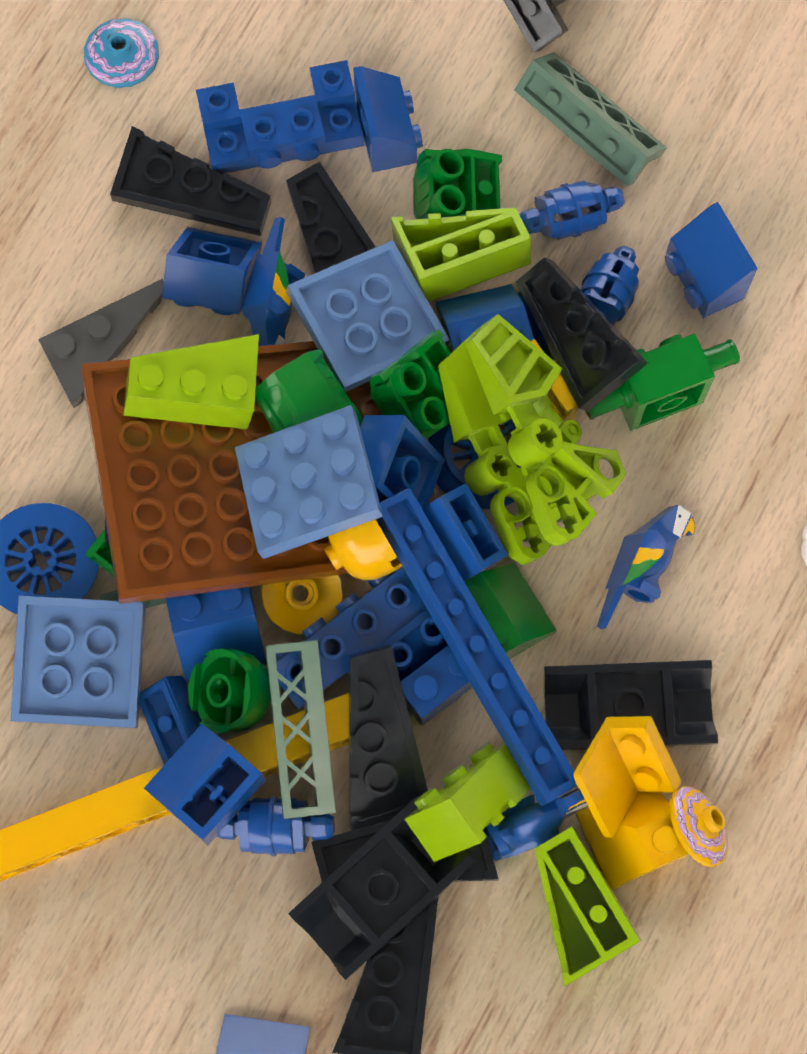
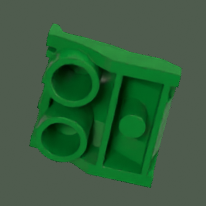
[413,149,502,219]
[370,329,451,439]
[255,349,363,433]

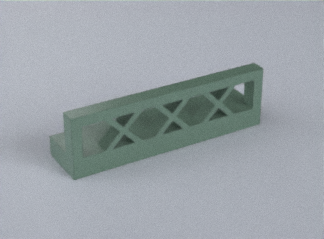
[514,52,667,187]
[265,640,336,819]

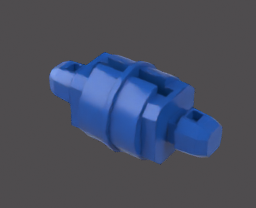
[519,181,625,240]
[580,245,639,325]
[217,796,335,856]

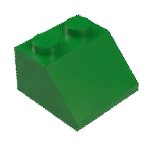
[464,562,557,660]

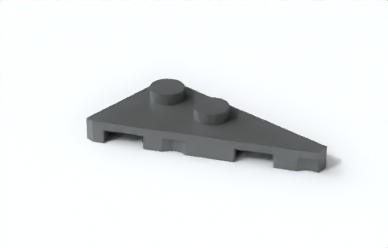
[38,279,164,408]

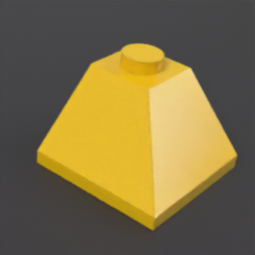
[575,792,689,890]

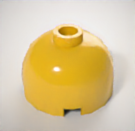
[324,519,402,580]

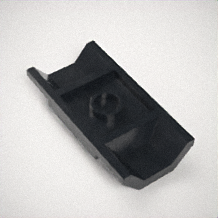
[544,660,718,750]
[288,796,475,980]

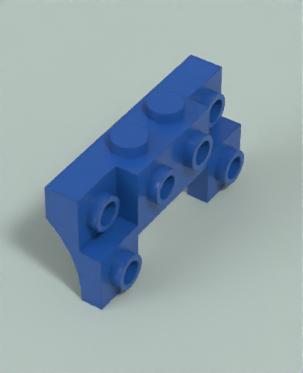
[196,60,364,174]

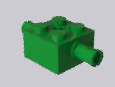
[585,333,740,431]

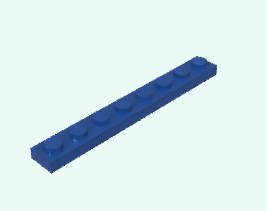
[376,488,577,806]

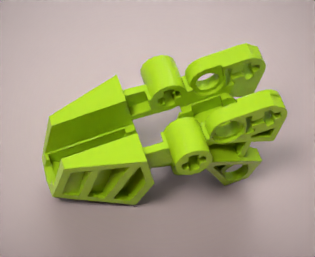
[438,314,627,565]

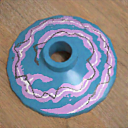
[84,18,159,88]

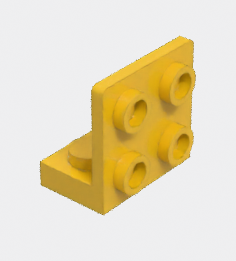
[573,716,681,837]

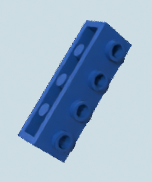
[266,568,427,709]

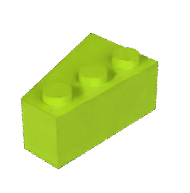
[391,207,531,302]
[123,334,259,429]
[405,742,531,862]
[535,827,642,986]

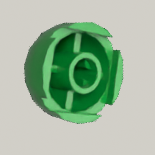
[188,648,271,733]

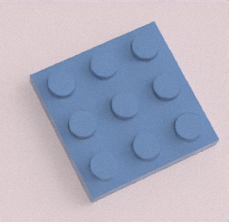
[286,240,450,392]
[235,405,383,559]
[10,596,146,728]

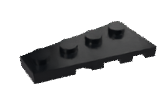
[516,257,649,411]

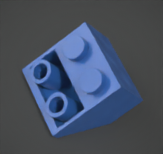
[422,483,508,581]
[377,609,472,726]
[144,724,265,846]

